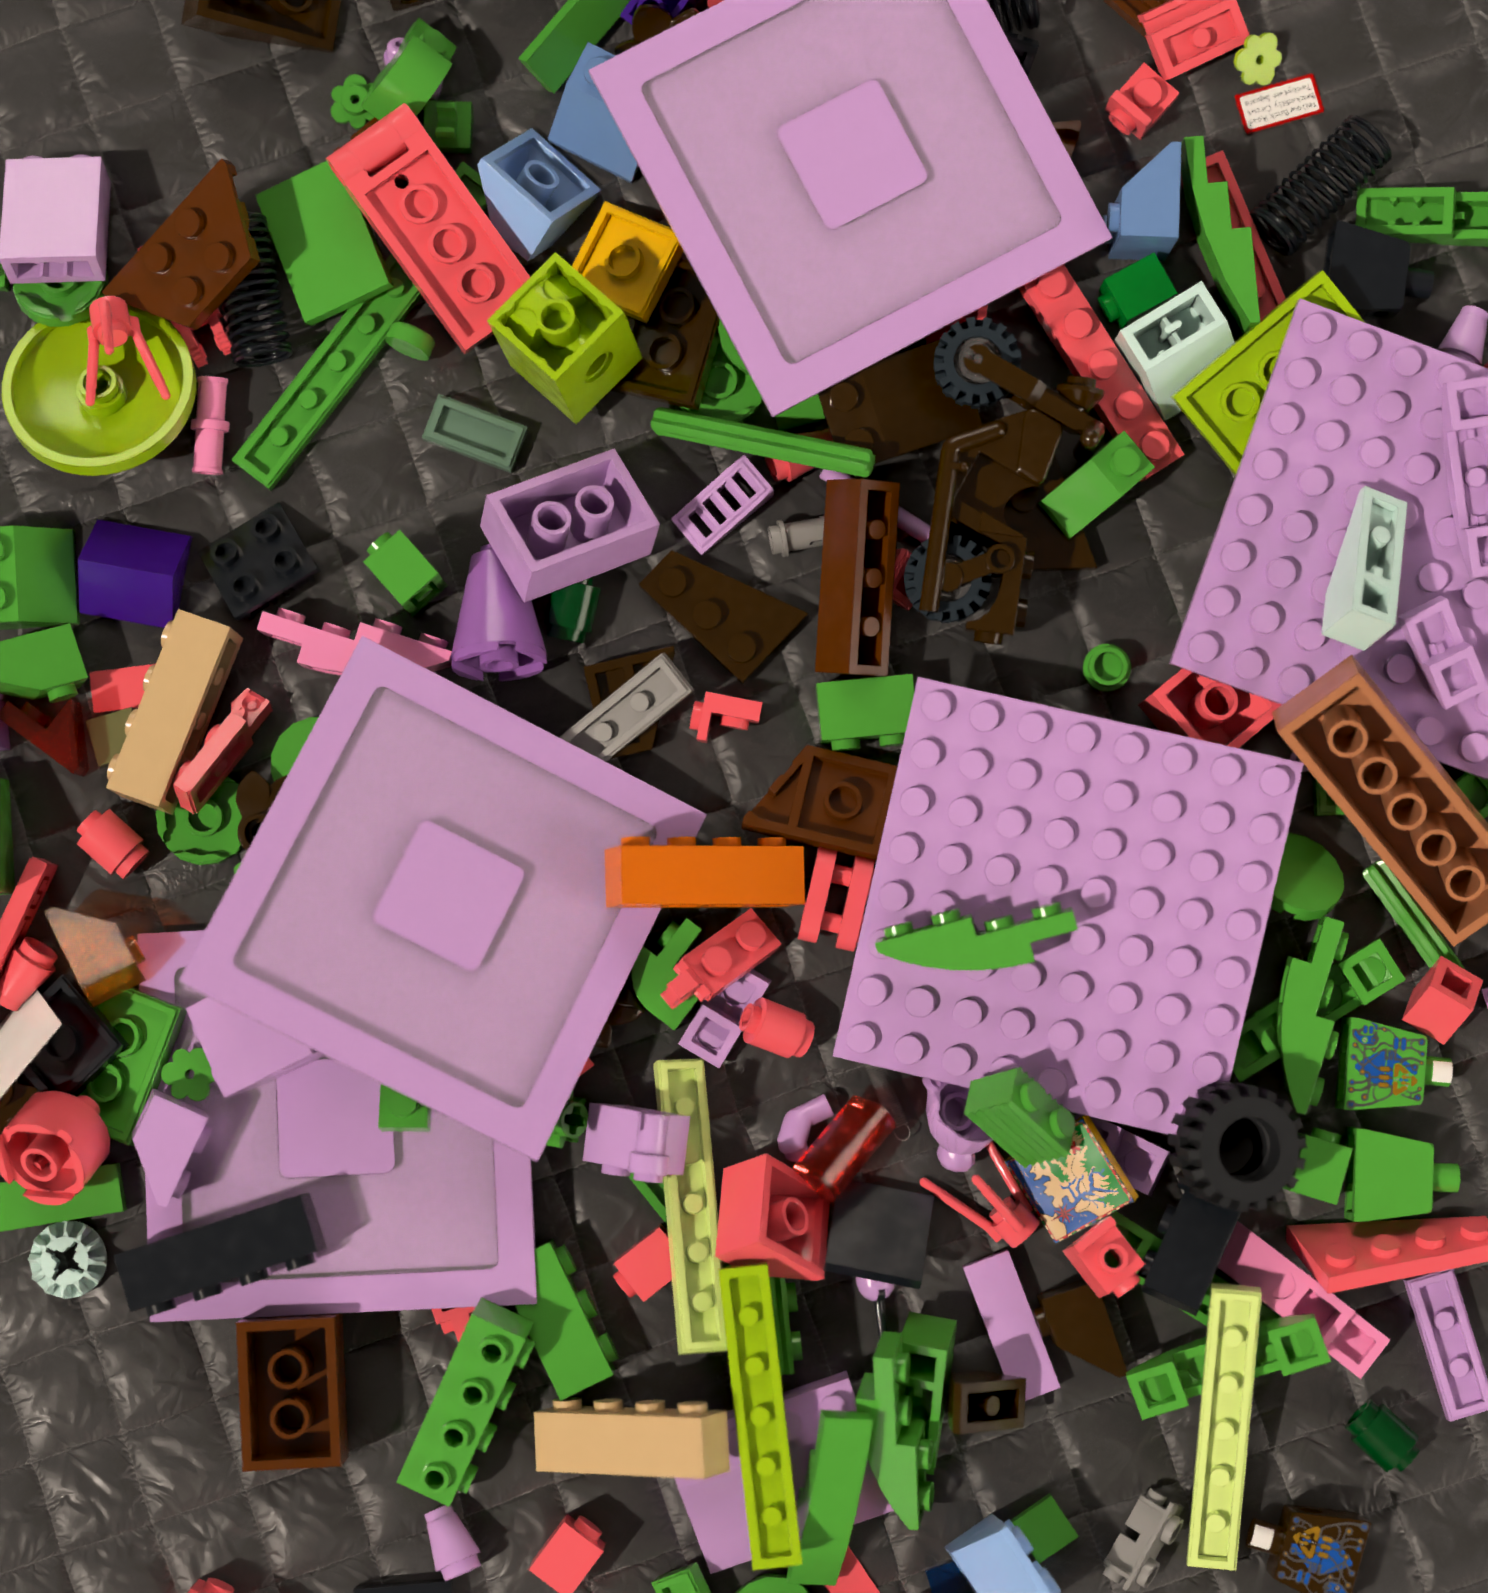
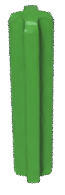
[1363,859,1465,969]

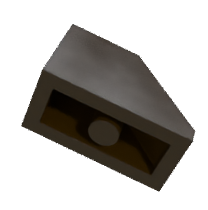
[1033,1279,1127,1378]
[948,1371,1026,1434]

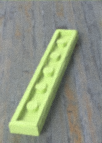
[653,1058,727,1355]
[1186,1283,1262,1571]

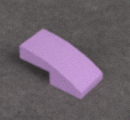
[1397,596,1488,709]
[678,969,772,1069]
[1074,1113,1172,1197]

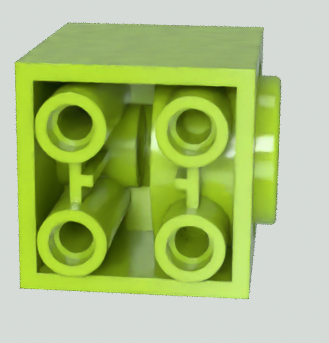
[487,252,643,424]

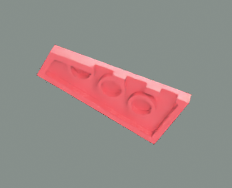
[1286,1216,1488,1294]

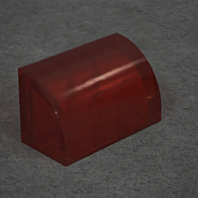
[792,1095,896,1202]

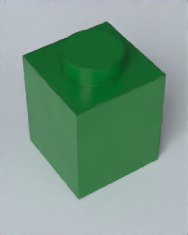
[1097,252,1178,330]

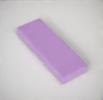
[962,1249,1061,1401]
[1403,1269,1488,1422]

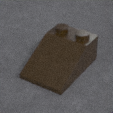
[181,0,341,53]
[818,340,982,474]

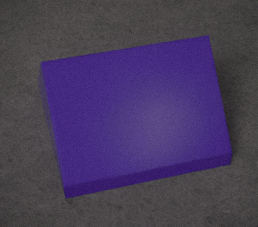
[78,520,192,628]

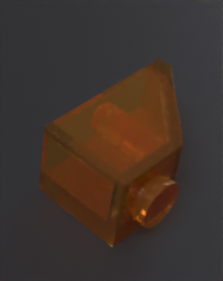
[43,907,146,1007]

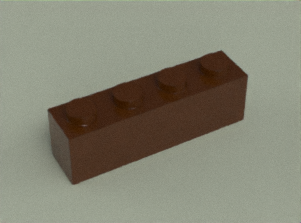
[815,479,900,676]

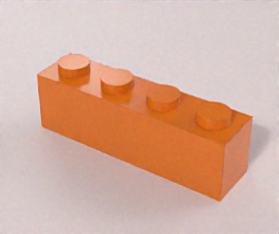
[604,836,805,908]

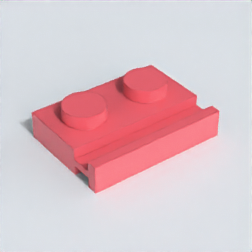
[1137,0,1250,80]

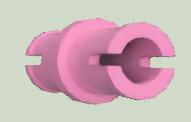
[191,376,230,475]

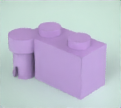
[583,1102,690,1183]

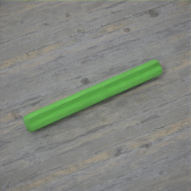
[651,407,875,477]

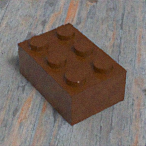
[236,1313,349,1472]

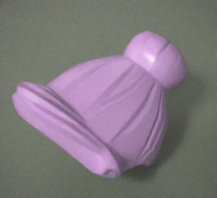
[922,1078,993,1172]

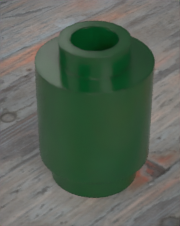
[545,577,601,644]
[1345,1399,1419,1472]

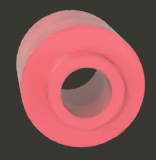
[76,809,150,880]
[739,997,815,1058]

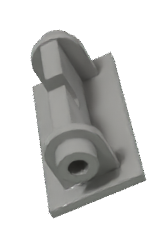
[1103,1488,1184,1592]

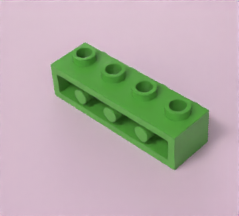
[396,1297,536,1507]

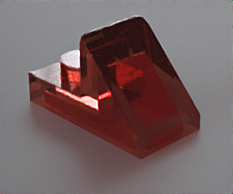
[0,699,89,777]

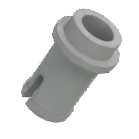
[768,515,824,558]

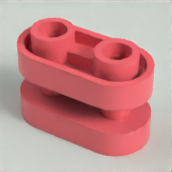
[798,847,875,952]

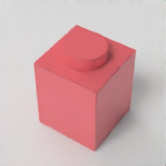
[1402,956,1483,1045]
[613,1224,672,1302]
[529,1514,606,1593]

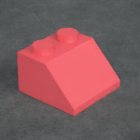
[1138,668,1281,748]
[715,1153,831,1281]

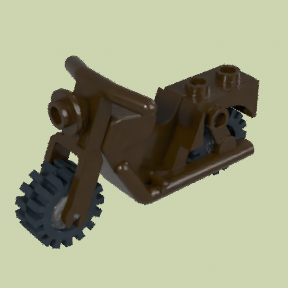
[904,317,1105,645]

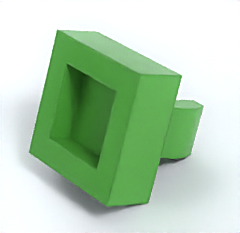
[424,100,474,153]

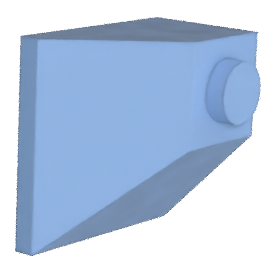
[477,128,601,261]

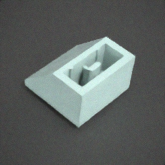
[1114,281,1234,422]

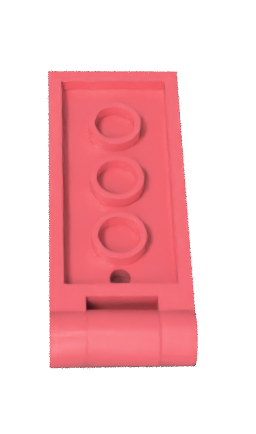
[325,103,530,355]

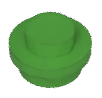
[1083,644,1131,692]

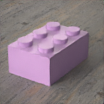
[480,448,660,603]

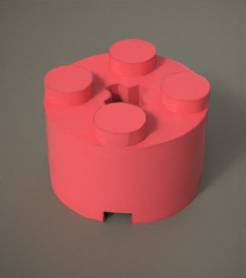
[0,1091,110,1205]

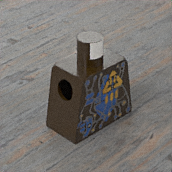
[1246,1504,1372,1593]

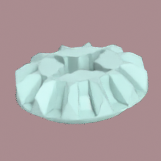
[27,1220,107,1299]

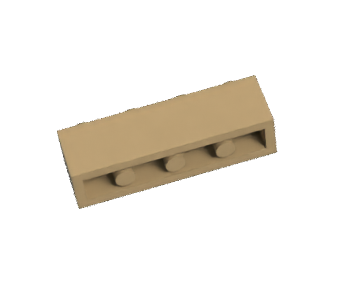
[106,609,243,815]
[534,1397,730,1479]

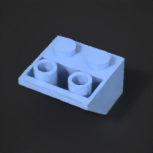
[944,1514,1061,1593]

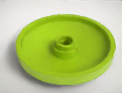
[1,305,196,476]

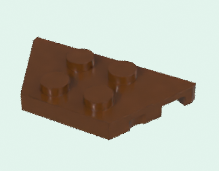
[102,158,260,330]
[741,745,898,861]

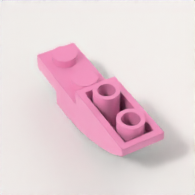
[257,608,452,676]
[1218,1221,1390,1379]

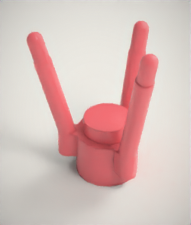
[85,296,171,406]
[919,1141,1040,1248]

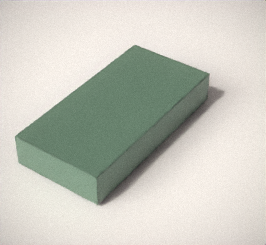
[422,394,528,474]

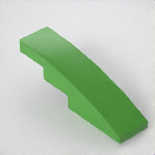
[1181,136,1260,333]
[1356,187,1488,247]
[786,1410,873,1586]

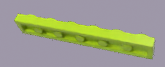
[718,1262,802,1570]

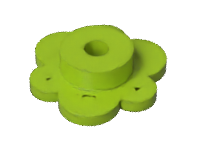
[1234,32,1282,86]

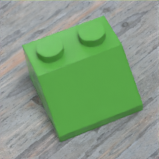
[0,525,80,630]

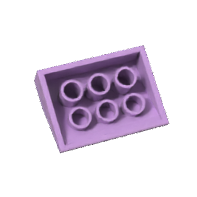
[675,1370,894,1574]

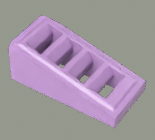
[671,455,774,556]

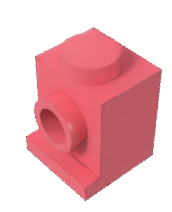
[1062,1216,1145,1298]

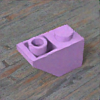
[132,1088,212,1208]

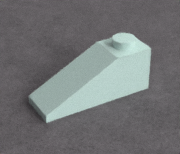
[1321,486,1407,651]

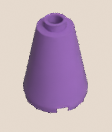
[450,544,547,681]

